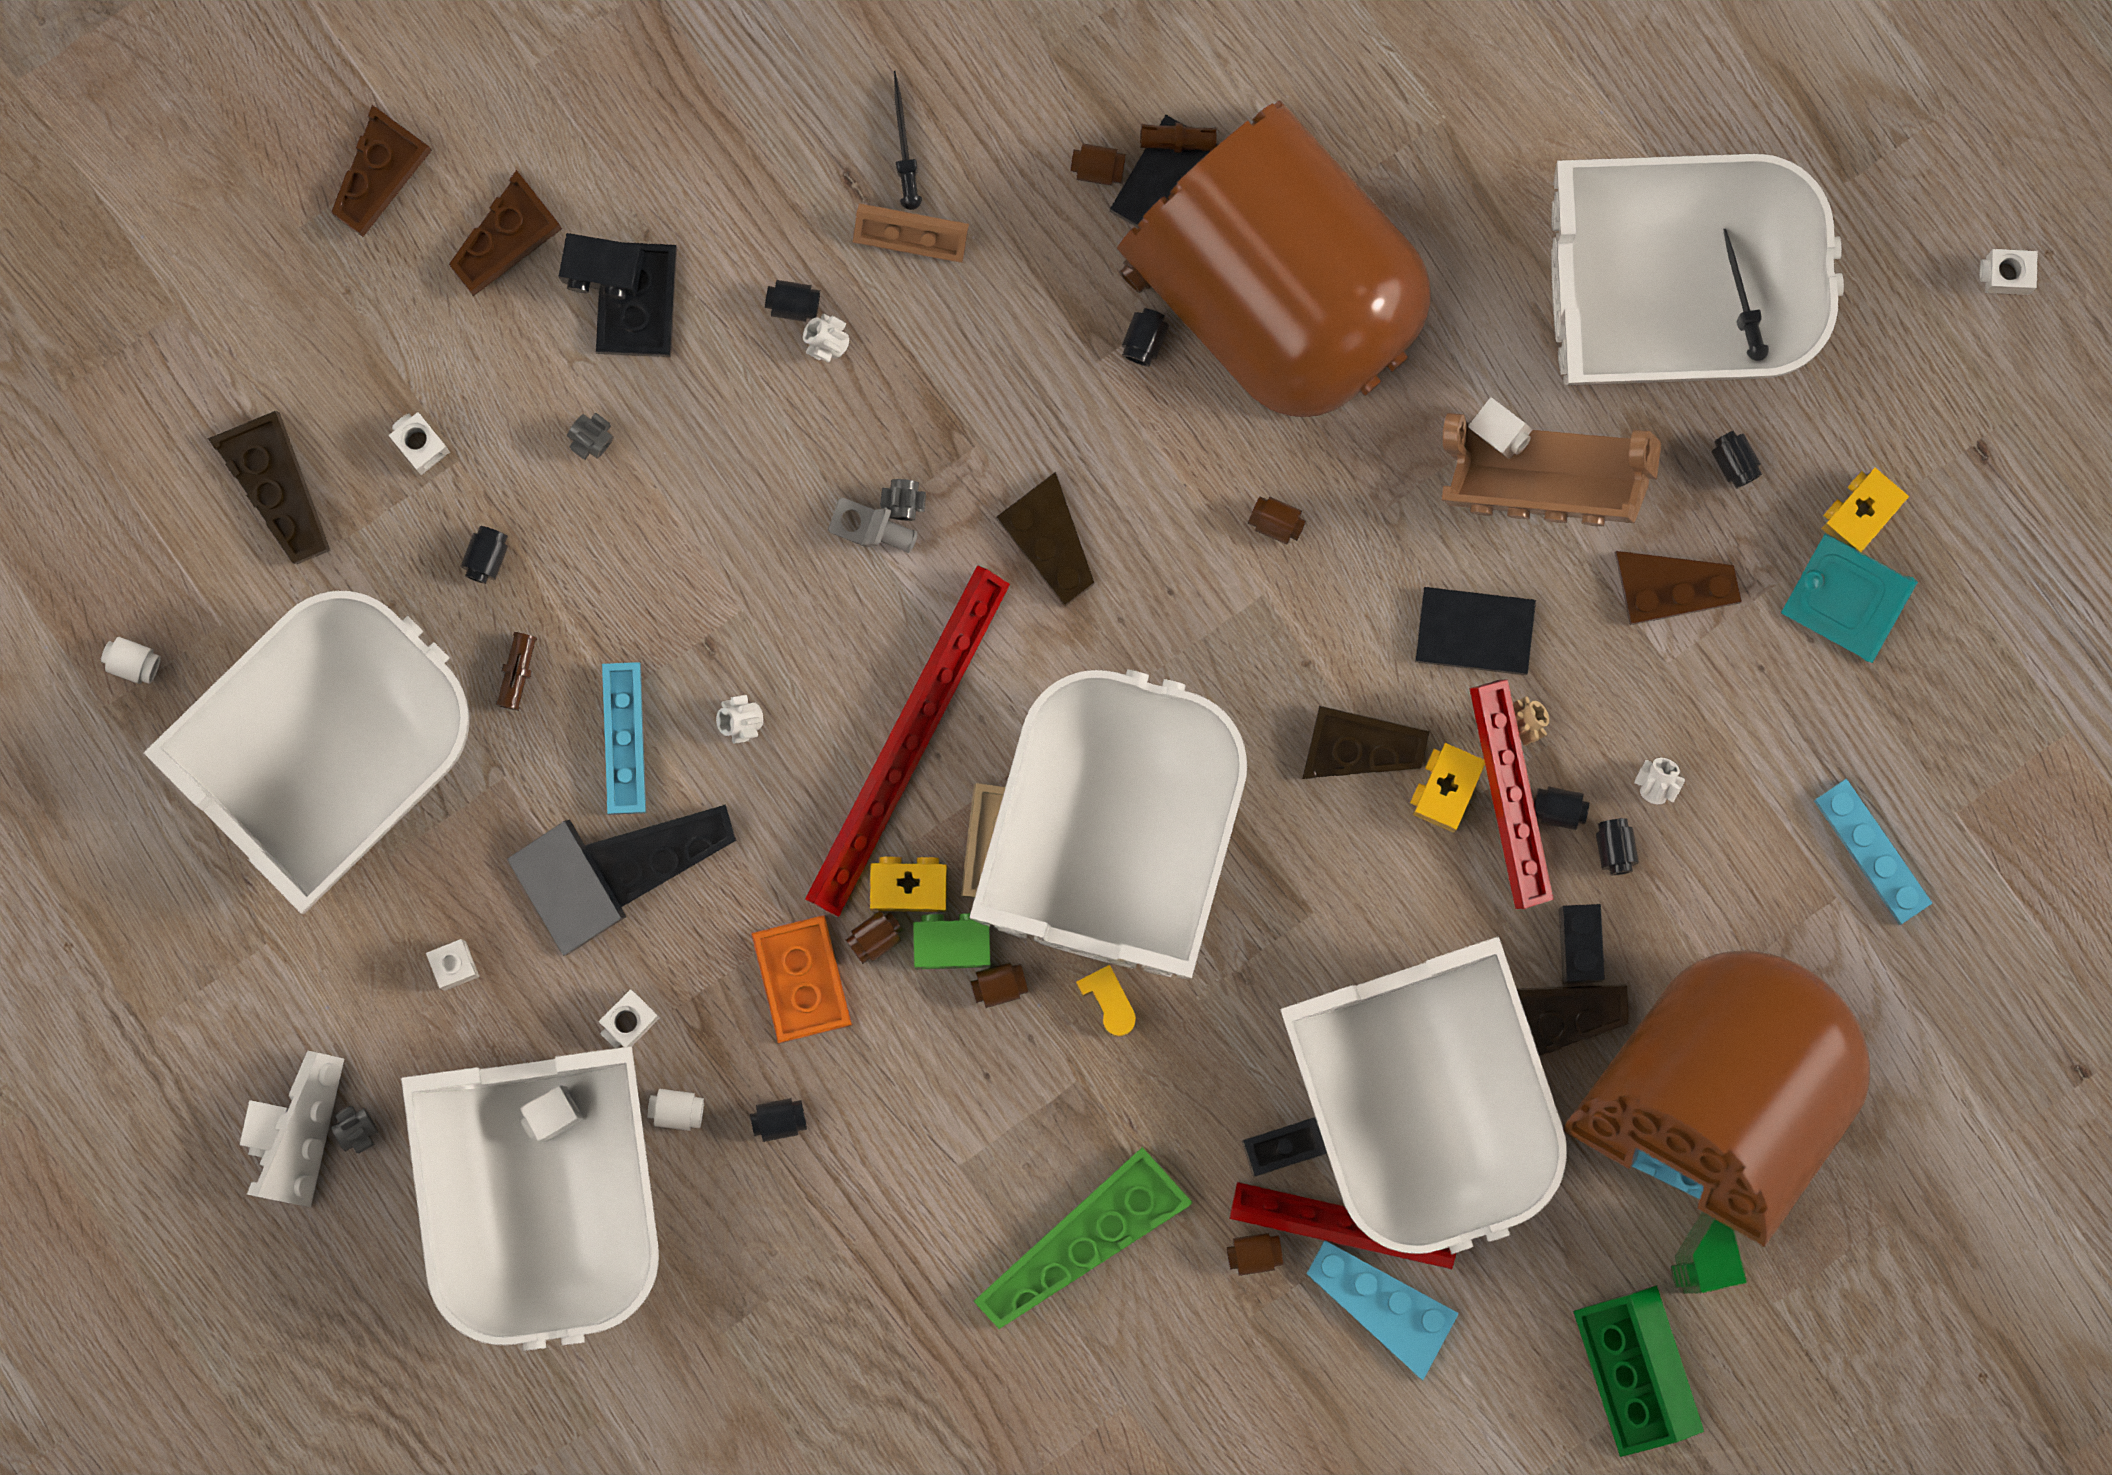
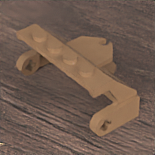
[1442,413,1661,527]

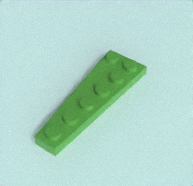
[974,1147,1193,1329]

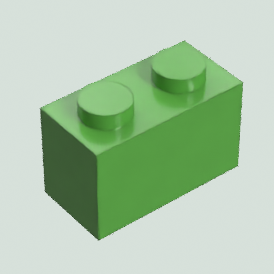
[913,913,991,970]

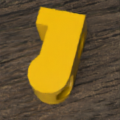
[1076,964,1136,1037]

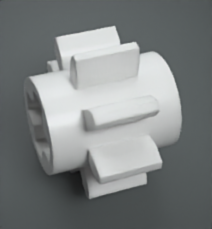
[803,314,849,362]
[716,695,763,744]
[1635,758,1685,804]

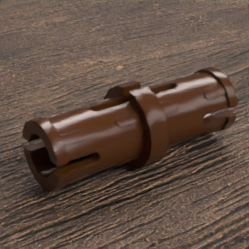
[1140,123,1217,153]
[496,632,537,711]

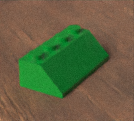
[1671,1211,1747,1294]
[1573,1285,1704,1457]

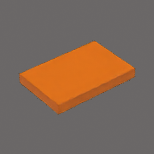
[751,915,852,1044]

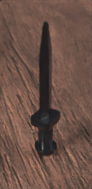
[894,71,922,210]
[1723,229,1769,361]

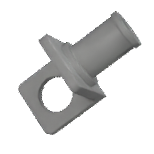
[828,498,918,553]

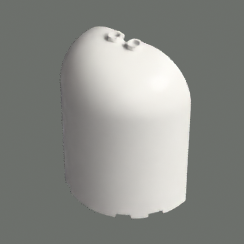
[1551,154,1844,385]
[144,591,469,914]
[970,670,1247,979]
[1280,937,1567,1254]
[401,1046,659,1351]

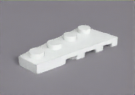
[247,1051,344,1207]

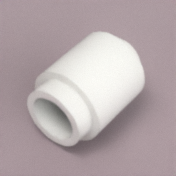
[101,637,161,684]
[647,1089,704,1131]

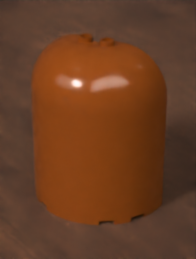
[1117,100,1431,417]
[1563,950,1870,1247]

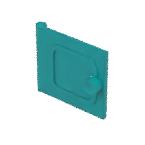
[1781,533,1918,663]

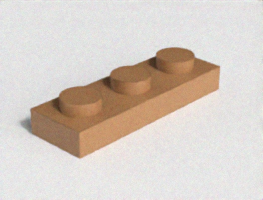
[853,203,969,263]

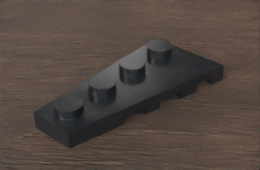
[585,804,736,907]

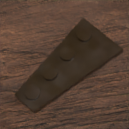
[208,411,331,564]

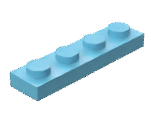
[602,662,646,815]
[1814,779,1932,925]

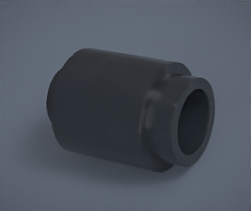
[765,280,820,322]
[1122,308,1169,367]
[1711,430,1762,489]
[460,526,508,584]
[1534,786,1589,830]
[1596,818,1639,876]
[750,1098,807,1142]

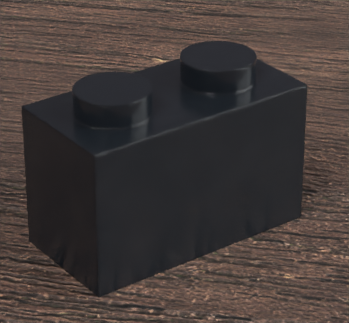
[558,233,644,300]
[1559,904,1605,984]
[1241,1117,1327,1178]

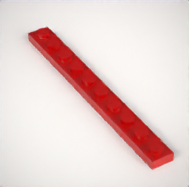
[805,565,1010,917]

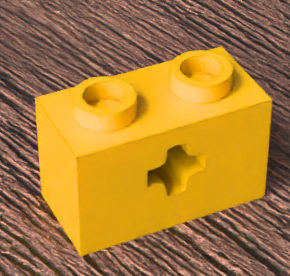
[1821,467,1909,552]
[1410,743,1485,833]
[870,856,947,912]

